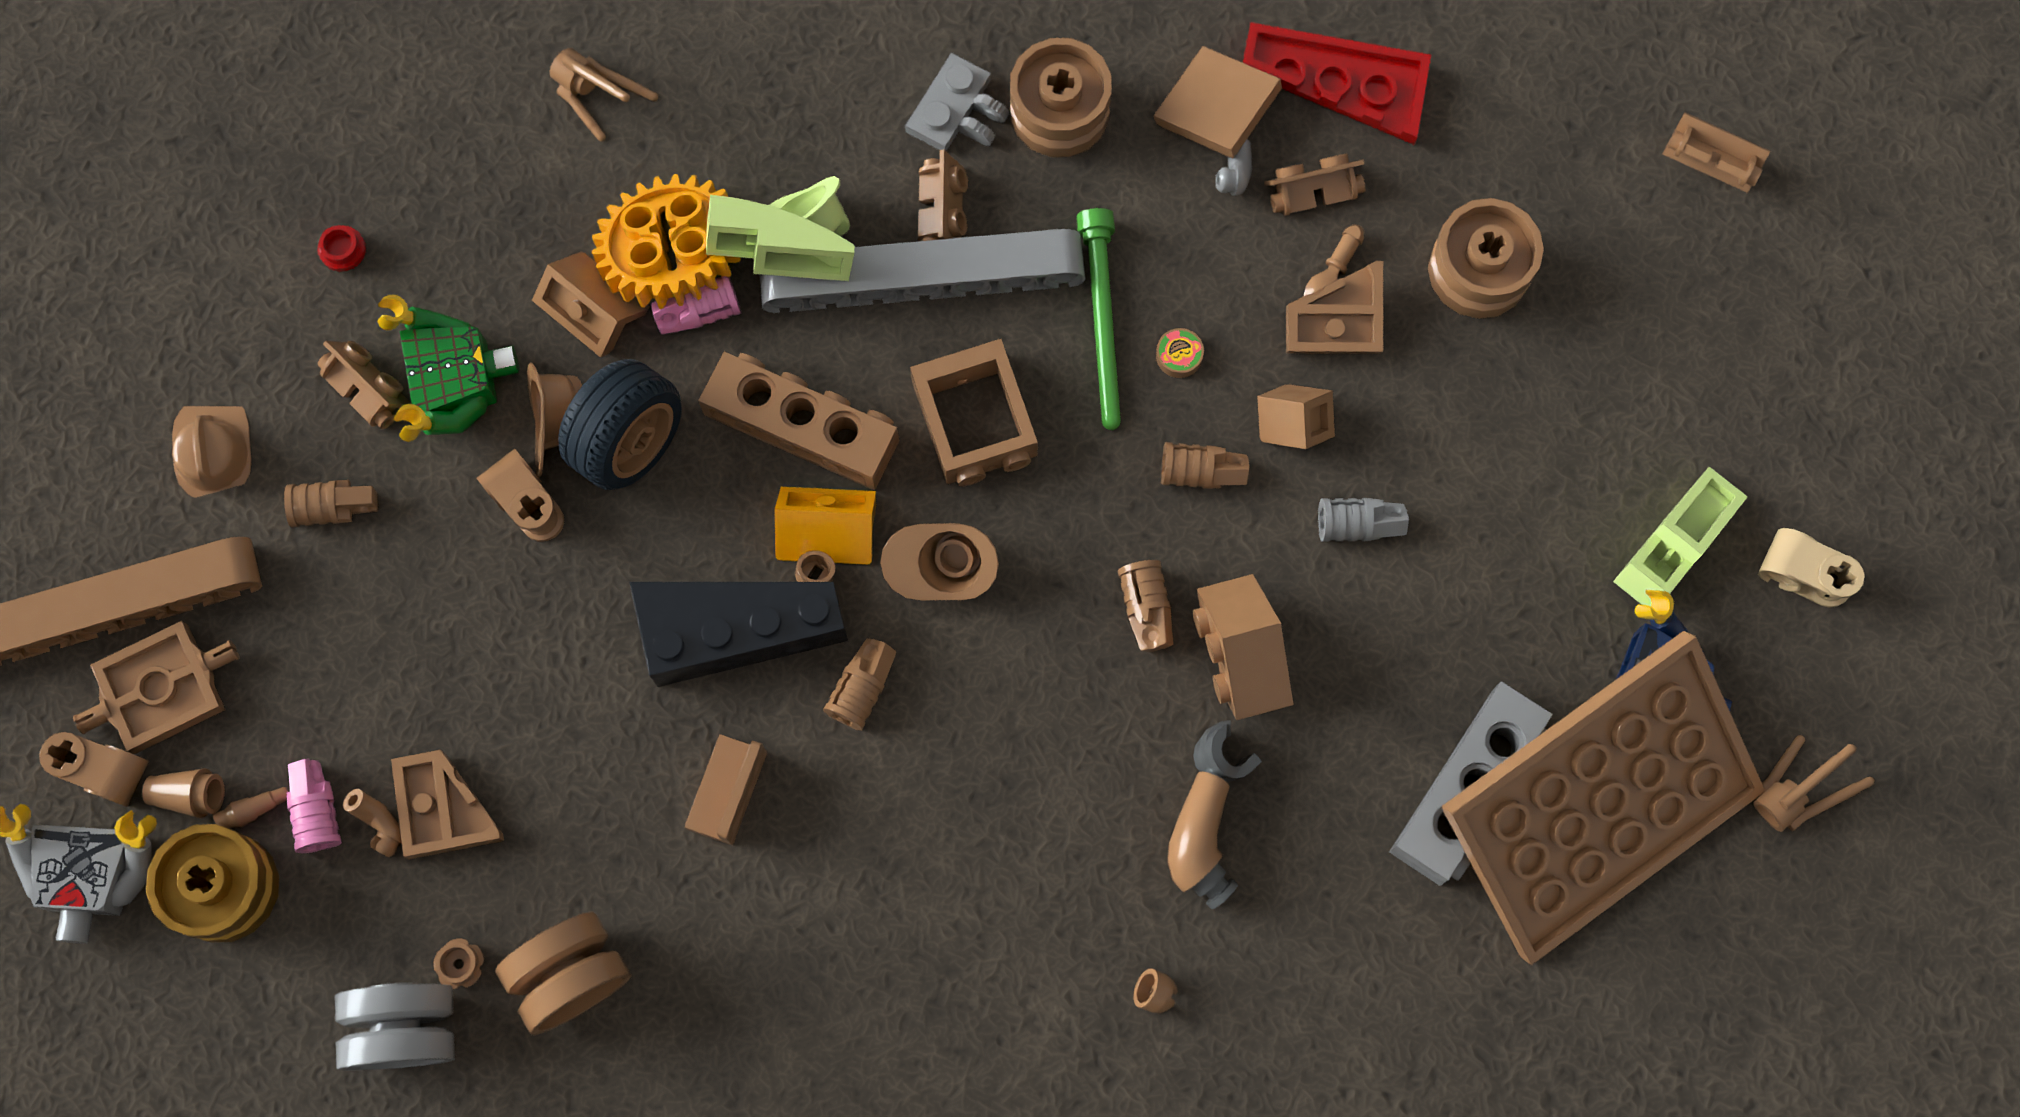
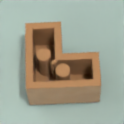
[1193,574,1294,720]

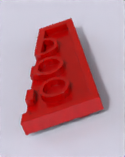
[1243,22,1431,145]

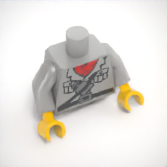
[0,804,157,944]

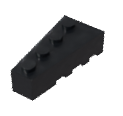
[629,582,848,687]

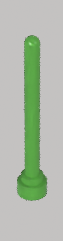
[1076,208,1121,430]

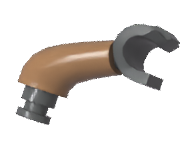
[1167,720,1262,910]

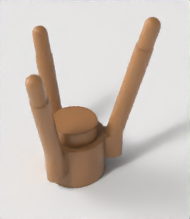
[550,48,658,141]
[1753,735,1874,832]

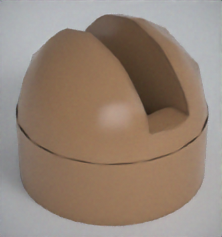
[795,551,835,582]
[1134,968,1178,1014]

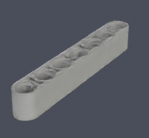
[760,229,1085,313]

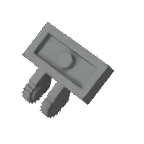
[905,53,1009,151]

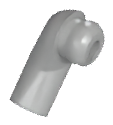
[1216,139,1252,196]

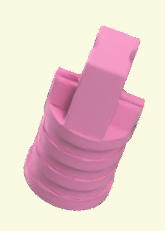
[651,276,741,334]
[287,759,341,853]

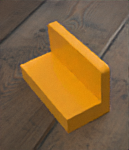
[775,486,876,565]

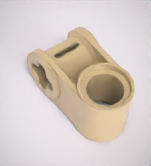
[1758,528,1865,607]

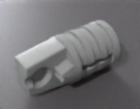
[1318,498,1409,542]

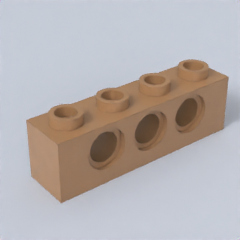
[698,352,899,491]

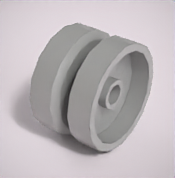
[335,983,455,1071]

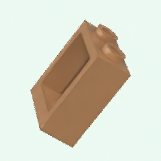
[910,339,1038,486]

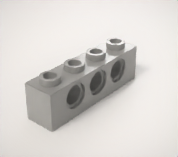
[1389,681,1553,886]

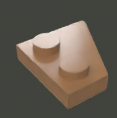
[1286,261,1383,354]
[391,750,504,859]

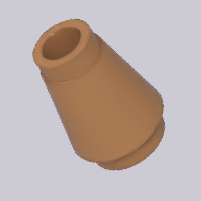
[142,768,225,818]

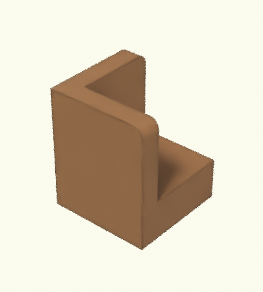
[1257,384,1335,449]

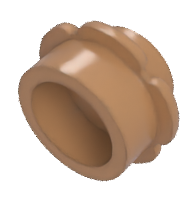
[434,939,484,989]

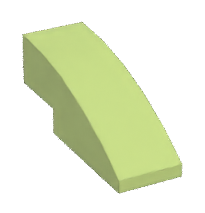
[706,195,855,281]
[1613,467,1748,606]

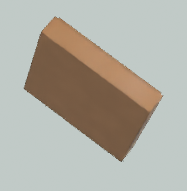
[1154,46,1282,159]

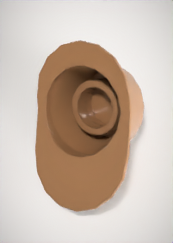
[527,363,582,477]
[172,406,252,498]
[880,523,999,601]

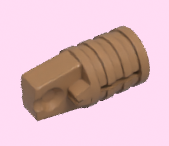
[1161,442,1250,489]
[284,480,378,528]
[1118,560,1173,652]
[823,638,896,731]

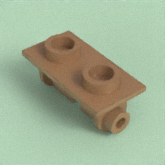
[1663,112,1770,193]
[918,150,968,241]
[1264,153,1365,216]
[318,340,412,429]

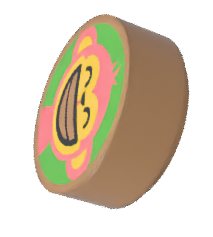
[1156,328,1204,378]

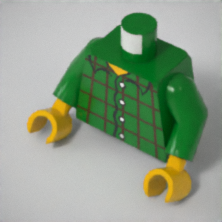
[377,294,520,442]

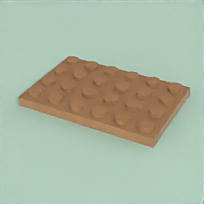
[1441,631,1765,965]

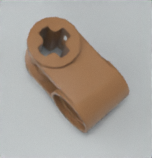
[476,448,564,542]
[39,732,149,807]

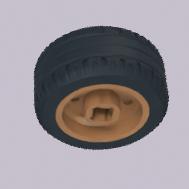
[558,359,682,490]

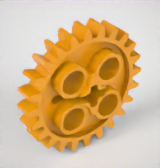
[592,174,741,309]

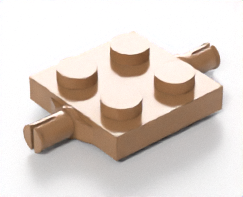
[73,621,240,754]

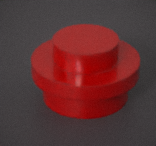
[317,225,366,272]

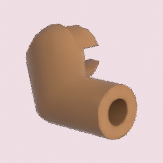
[343,789,402,857]

